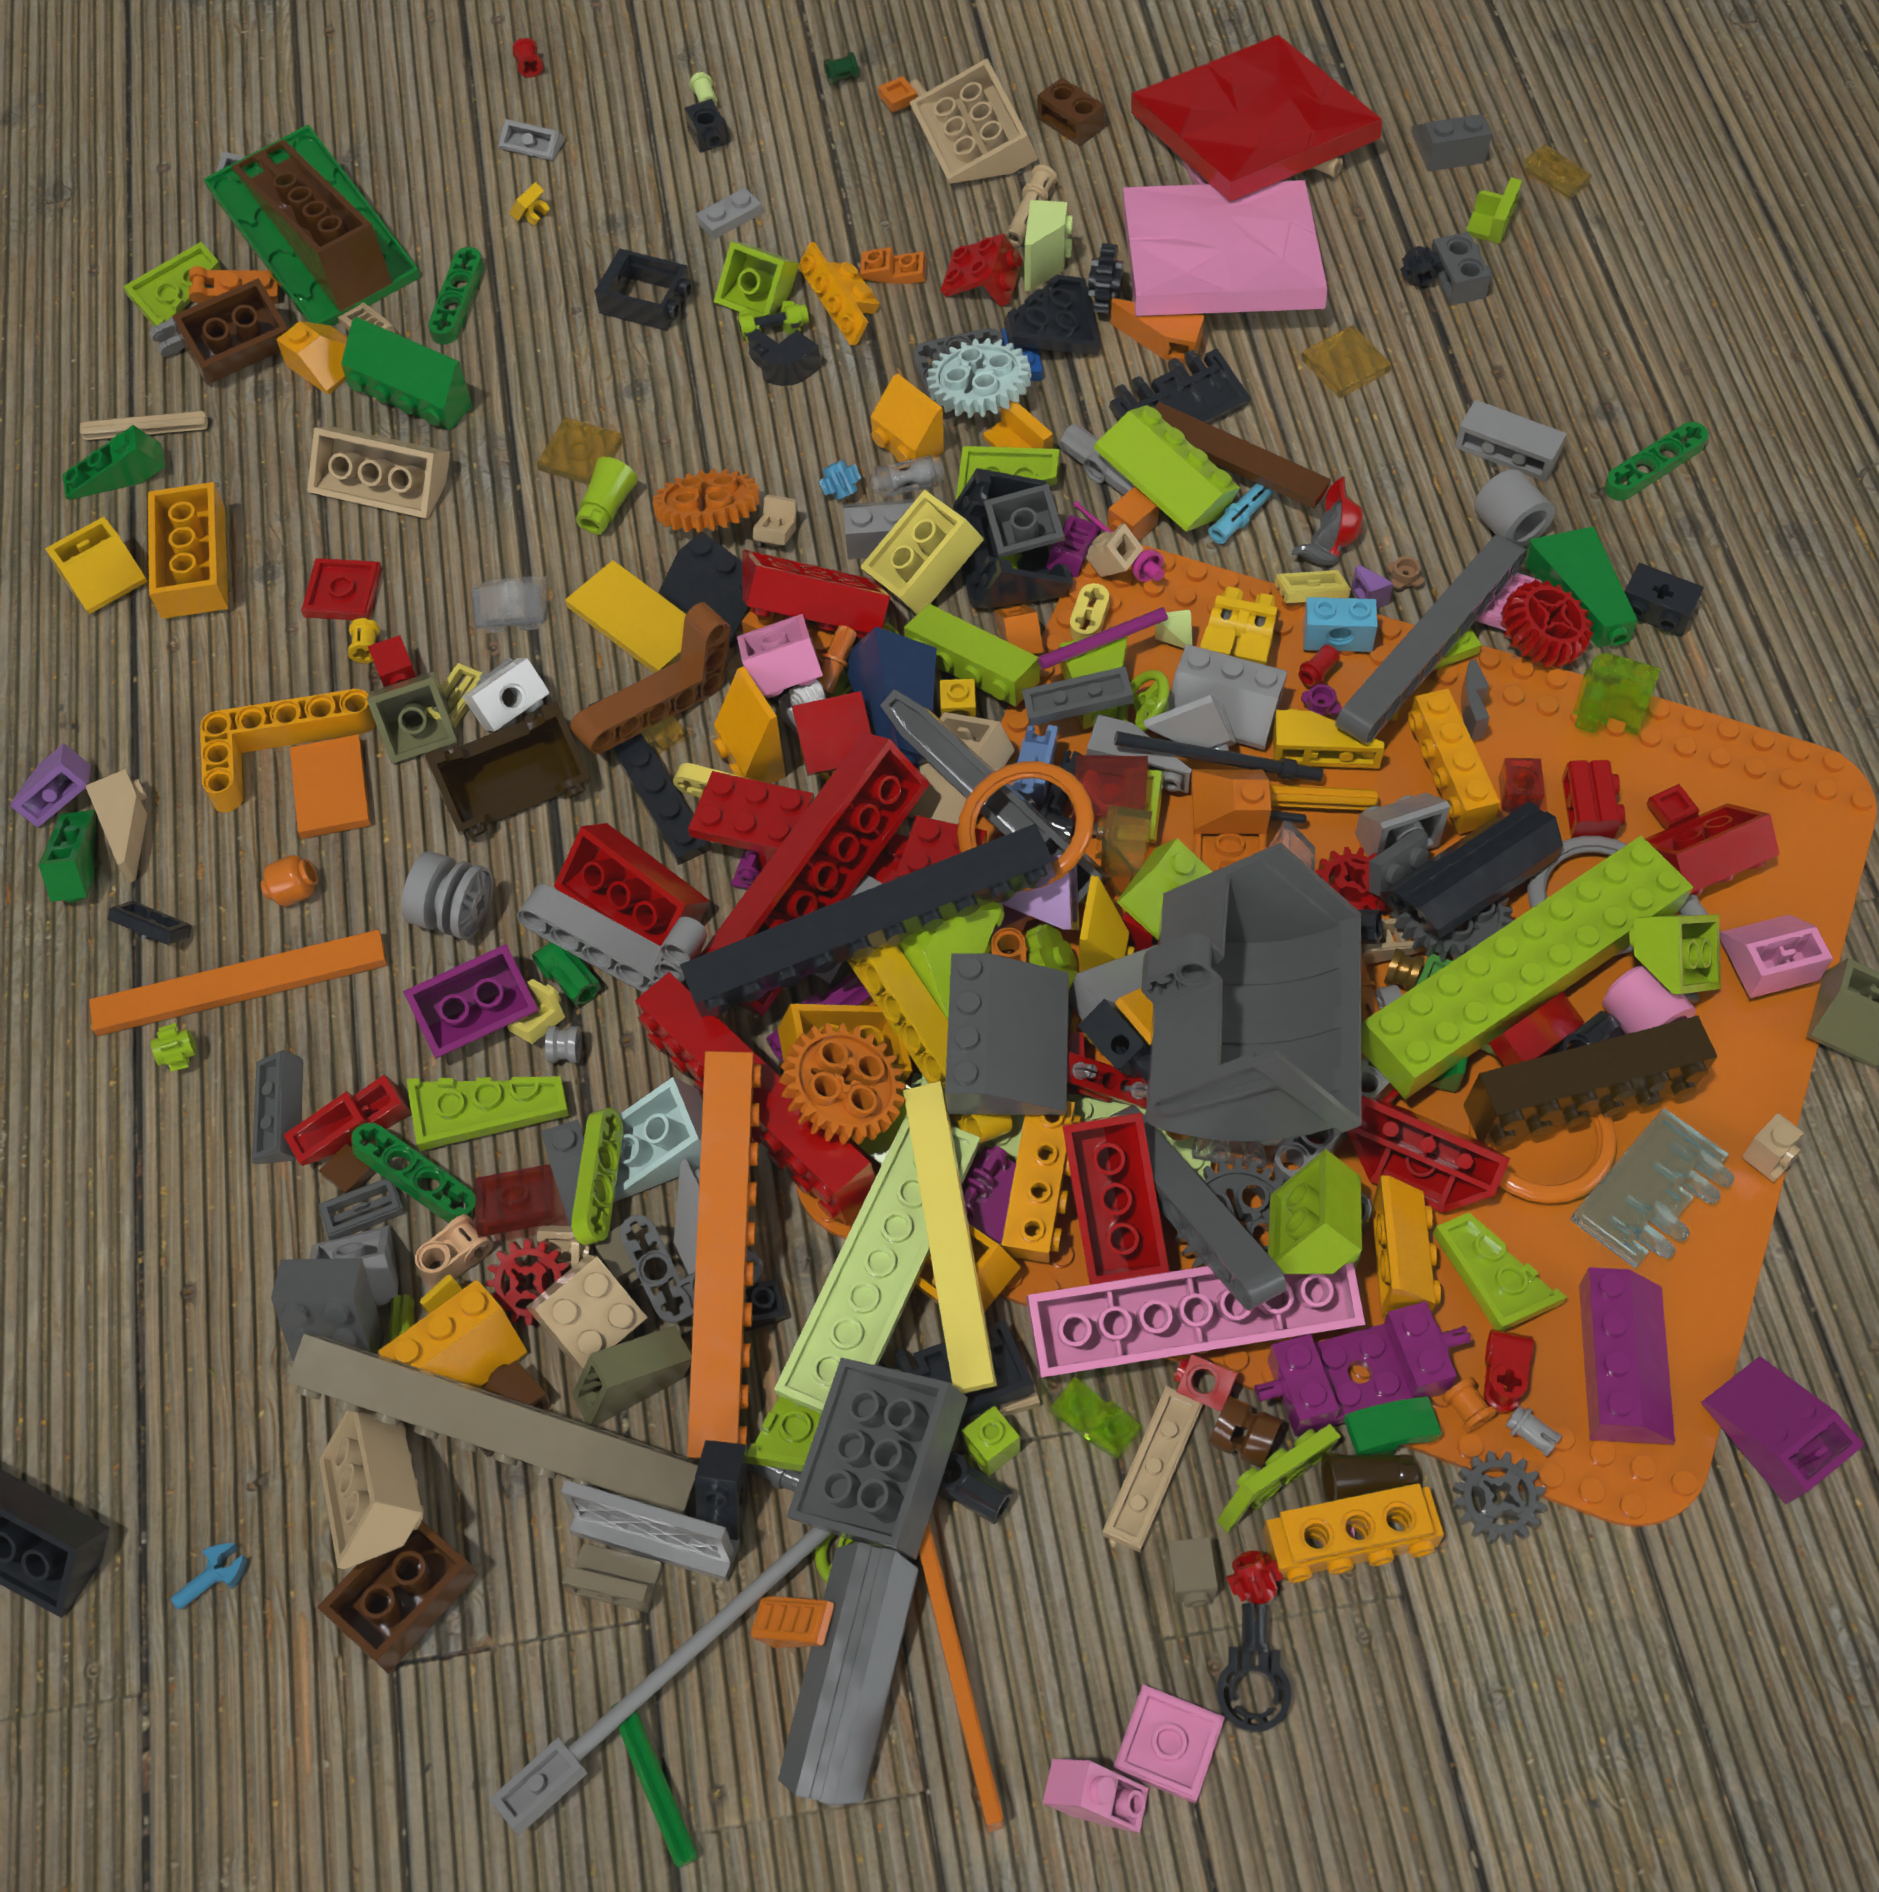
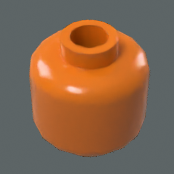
[260,855,318,907]

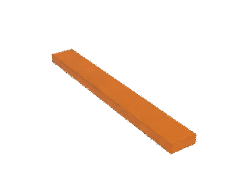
[89,929,388,1036]
[918,1521,1004,1833]

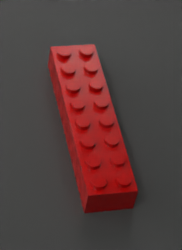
[699,732,930,1016]
[635,972,876,1226]

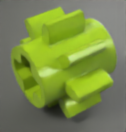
[150,1023,197,1072]

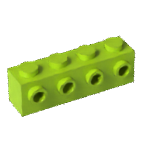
[904,604,1040,707]

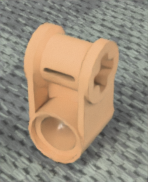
[415,1214,493,1288]

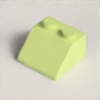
[1024,200,1073,291]

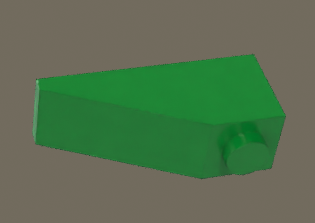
[38,809,97,902]

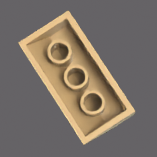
[307,426,450,518]
[319,1407,424,1569]

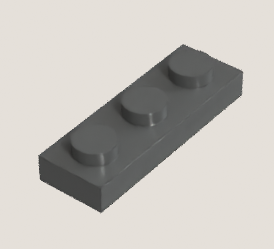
[1022,666,1134,726]

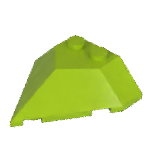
[897,902,1005,1020]

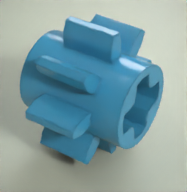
[818,459,861,500]

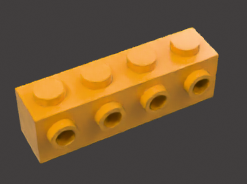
[1408,688,1500,834]
[1001,1101,1081,1263]

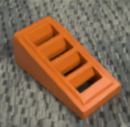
[751,1597,834,1648]

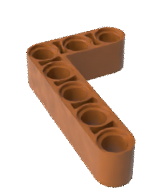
[570,602,731,754]

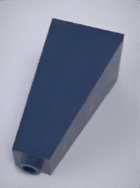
[845,627,937,768]

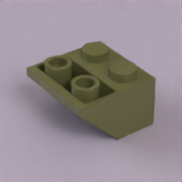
[1806,958,1879,1068]

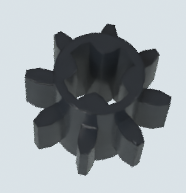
[1400,246,1441,286]

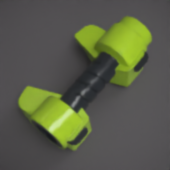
[738,301,809,343]

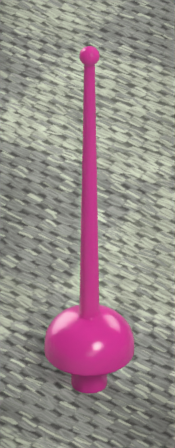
[1073,501,1164,582]

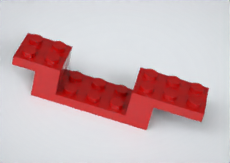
[688,771,987,884]

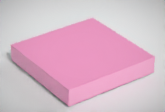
[1113,1684,1225,1804]

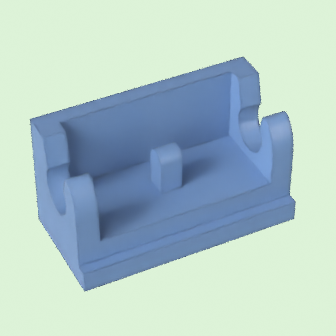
[1012,725,1058,806]

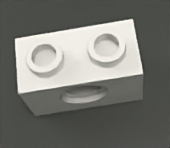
[462,658,550,731]

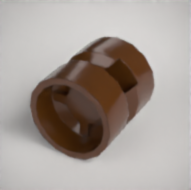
[1208,1396,1283,1469]

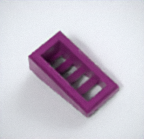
[1046,515,1100,578]

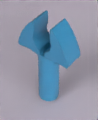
[171,1543,247,1610]

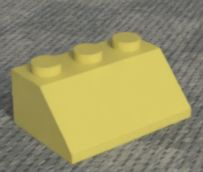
[860,489,984,615]

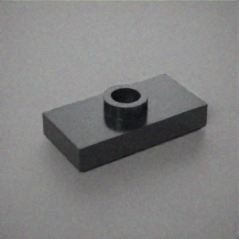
[107,901,192,945]

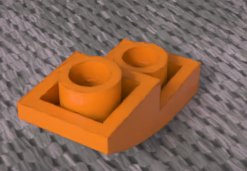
[860,247,927,284]

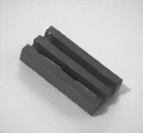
[318,1179,405,1240]

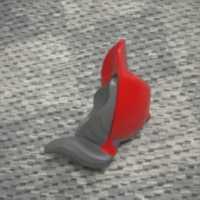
[1292,476,1363,566]

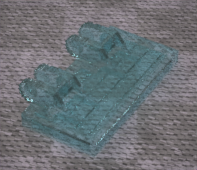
[1570,1107,1735,1268]

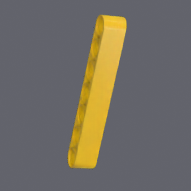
[847,944,1012,1145]

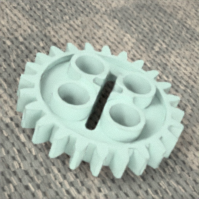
[927,338,1031,418]

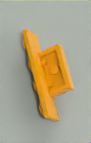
[799,242,880,346]

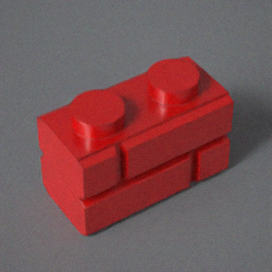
[1561,760,1625,839]

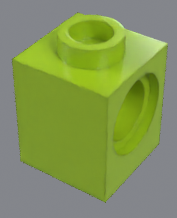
[962,1406,1020,1476]

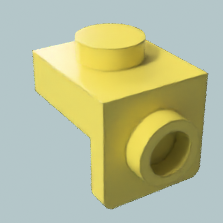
[507,979,565,1044]

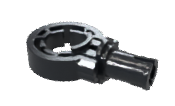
[1216,1603,1291,1733]

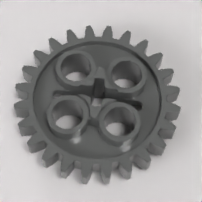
[1391,896,1513,962]
[1175,1158,1284,1268]

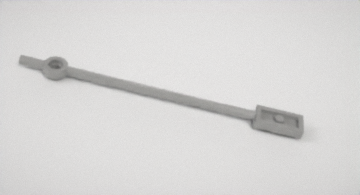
[489,1527,832,1836]

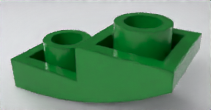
[1344,1397,1442,1455]

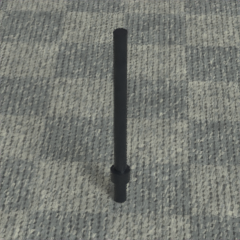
[1114,731,1323,782]

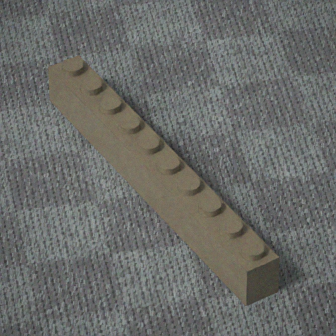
[286,1333,699,1515]

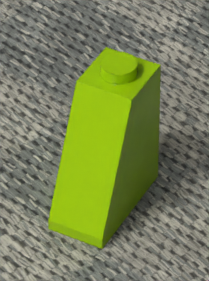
[1059,636,1127,729]

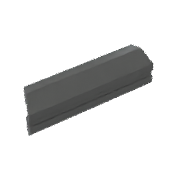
[778,1542,918,1806]

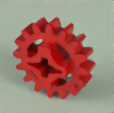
[1315,847,1387,911]
[485,1238,571,1326]

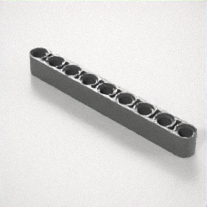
[1335,534,1528,744]

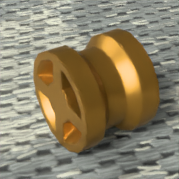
[1384,948,1425,991]

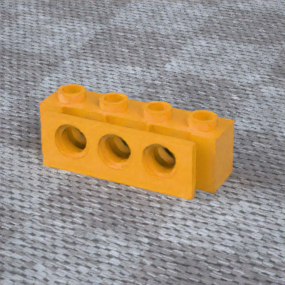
[1262,1483,1444,1583]

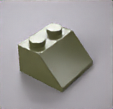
[367,671,458,764]

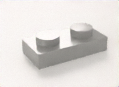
[695,187,763,240]

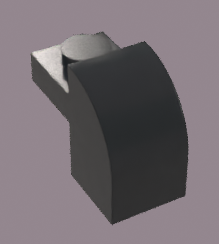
[748,328,821,386]

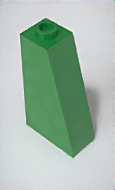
[1524,526,1638,648]

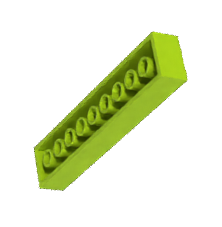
[1361,836,1694,1100]

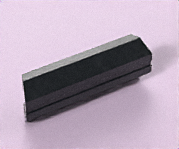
[1380,801,1563,939]

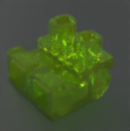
[1573,653,1661,735]

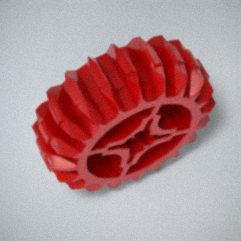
[1500,579,1593,669]

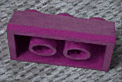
[403,944,539,1059]

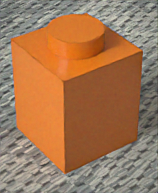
[1107,486,1159,541]

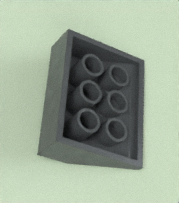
[945,953,1069,1115]
[787,1357,968,1559]

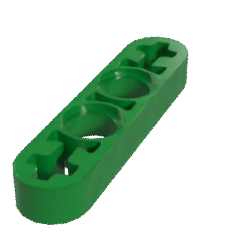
[428,247,484,345]
[1604,422,1708,501]
[352,1123,476,1223]

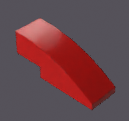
[1488,992,1585,1066]
[283,1074,412,1166]

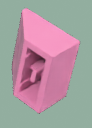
[1720,914,1833,998]

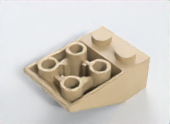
[907,712,1015,824]

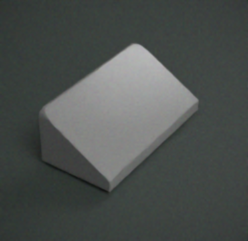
[498,119,565,161]

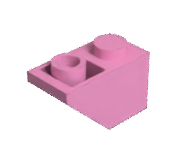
[1042,1759,1149,1833]

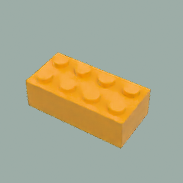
[148,482,228,619]

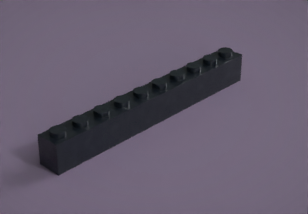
[680,823,1055,1018]

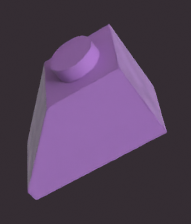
[10,743,91,828]

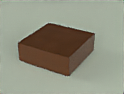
[319,1143,375,1194]

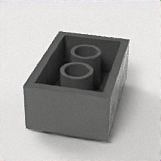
[271,1258,385,1362]

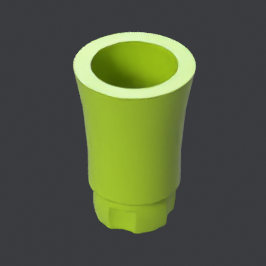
[576,457,638,535]

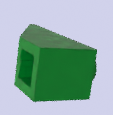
[62,425,165,500]

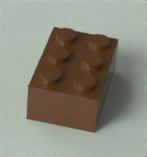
[172,278,289,385]
[317,1521,478,1674]

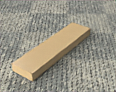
[1102,1386,1203,1552]

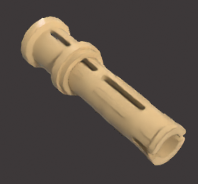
[1005,164,1057,247]

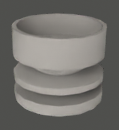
[401,851,493,941]

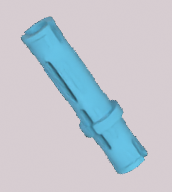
[1208,483,1276,544]

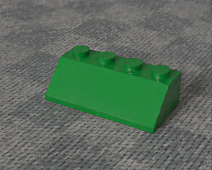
[341,317,472,431]

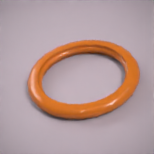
[957,761,1094,891]
[1469,1114,1617,1204]

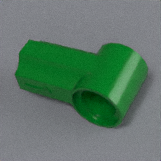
[532,942,601,1006]

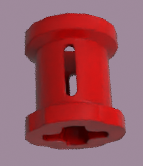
[512,38,543,78]

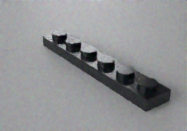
[588,696,710,865]

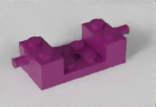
[1254,1301,1470,1437]

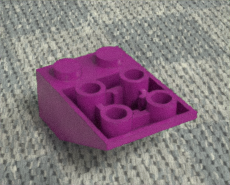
[1701,1356,1864,1504]

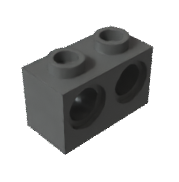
[1431,232,1492,306]

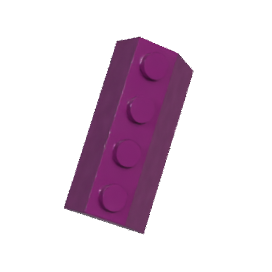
[1579,1267,1675,1445]

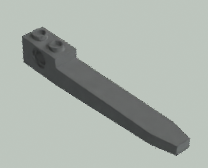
[880,689,1112,904]

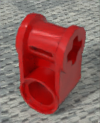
[1483,1329,1534,1413]

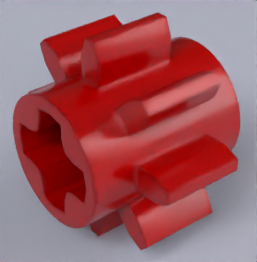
[1226,1550,1283,1605]

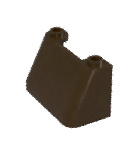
[424,701,591,839]

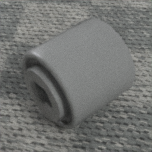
[1474,469,1555,547]

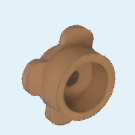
[1387,556,1424,589]

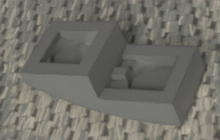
[1461,659,1490,741]

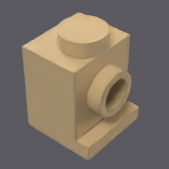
[1085,523,1144,577]
[1742,1113,1804,1183]

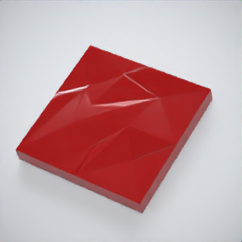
[1131,34,1382,202]

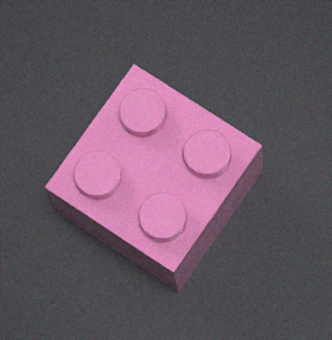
[737,614,823,698]

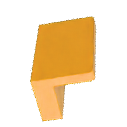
[983,401,1053,449]

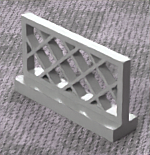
[561,1480,741,1582]

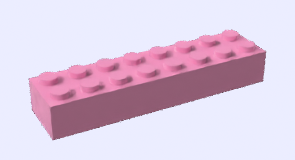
[1026,1262,1365,1377]

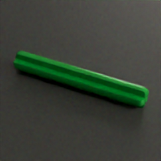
[611,1702,698,1868]

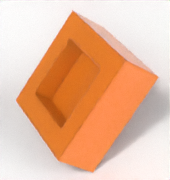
[878,76,918,113]

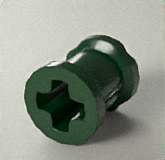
[823,52,860,86]

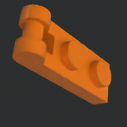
[189,266,279,303]

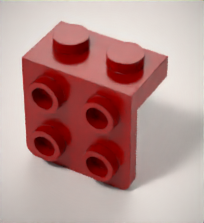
[941,233,1023,307]

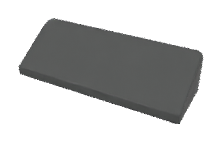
[252,1050,303,1165]

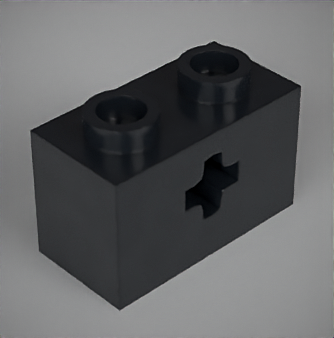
[1624,562,1704,637]
[695,1440,748,1540]

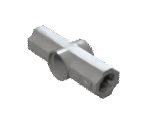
[1060,424,1136,495]

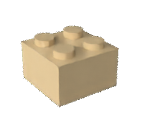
[526,1255,647,1370]

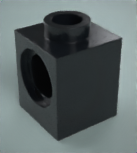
[684,99,727,153]

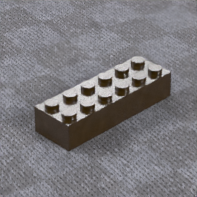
[1463,1016,1718,1146]

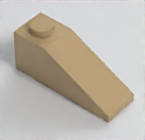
[85,769,148,883]

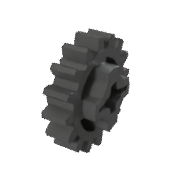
[1452,1451,1546,1545]

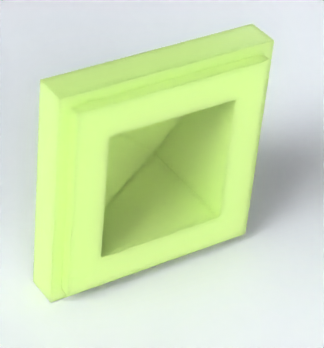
[1154,610,1192,648]

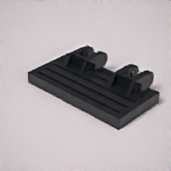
[1109,348,1251,424]
[878,1320,1035,1420]

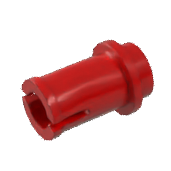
[1298,644,1340,687]

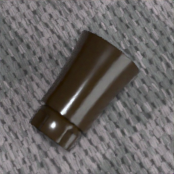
[1321,1452,1419,1502]

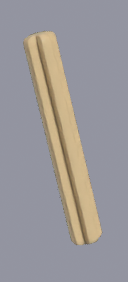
[80,411,208,441]

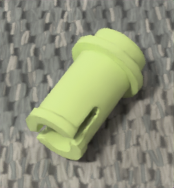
[690,72,718,106]

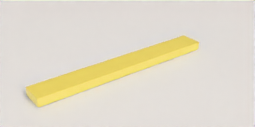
[903,1081,997,1393]

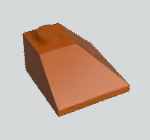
[1191,769,1271,834]

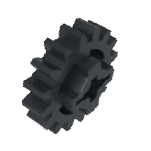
[1088,243,1124,314]

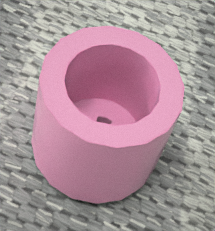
[1602,965,1696,1034]

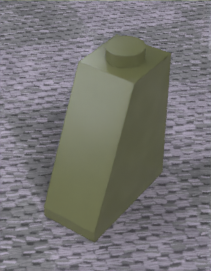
[572,1326,692,1427]

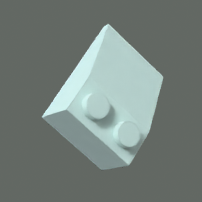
[598,1077,703,1202]

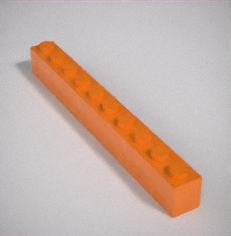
[687,1051,761,1459]

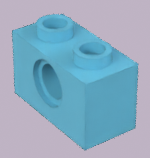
[1302,597,1377,652]

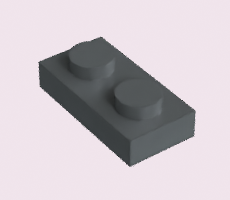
[1369,829,1429,897]

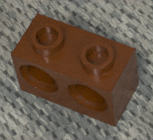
[1037,77,1105,147]

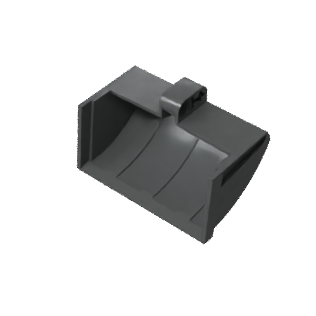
[1141,843,1361,1141]

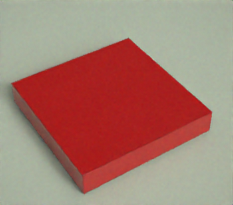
[301,558,382,620]
[792,691,871,776]

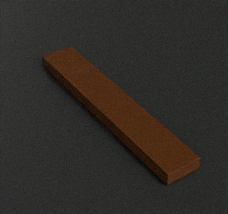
[1154,402,1331,509]

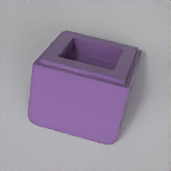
[1351,565,1393,609]

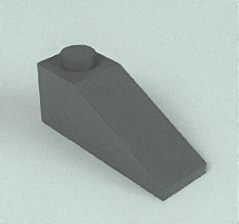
[541,1119,612,1245]

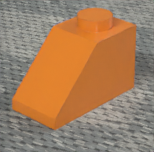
[993,604,1044,655]

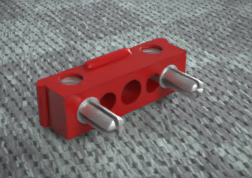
[1067,1052,1147,1109]

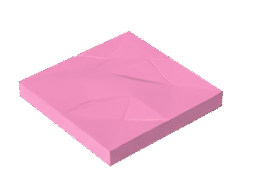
[1123,180,1327,316]

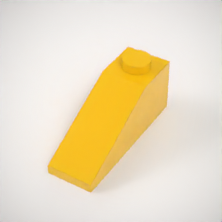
[1273,709,1384,768]

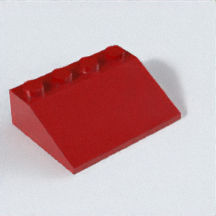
[742,549,890,638]

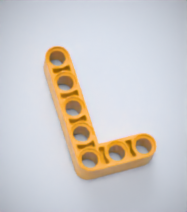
[200,689,376,812]

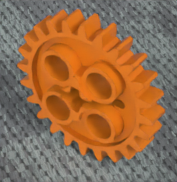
[652,469,760,533]
[779,1023,906,1145]

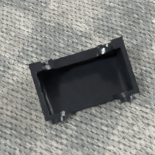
[952,468,1073,609]

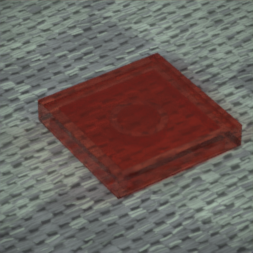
[1072,755,1148,824]
[475,1164,556,1238]

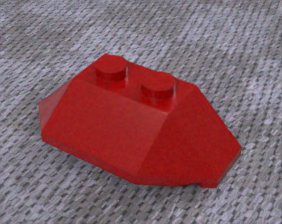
[1346,1095,1511,1213]

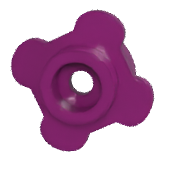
[1301,684,1341,716]

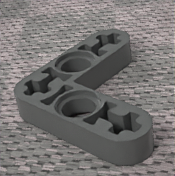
[914,328,1002,419]
[620,1215,763,1324]

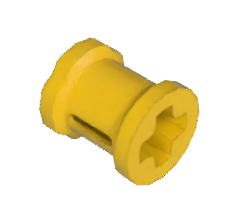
[348,618,380,664]

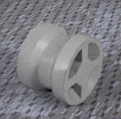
[545,1026,582,1063]

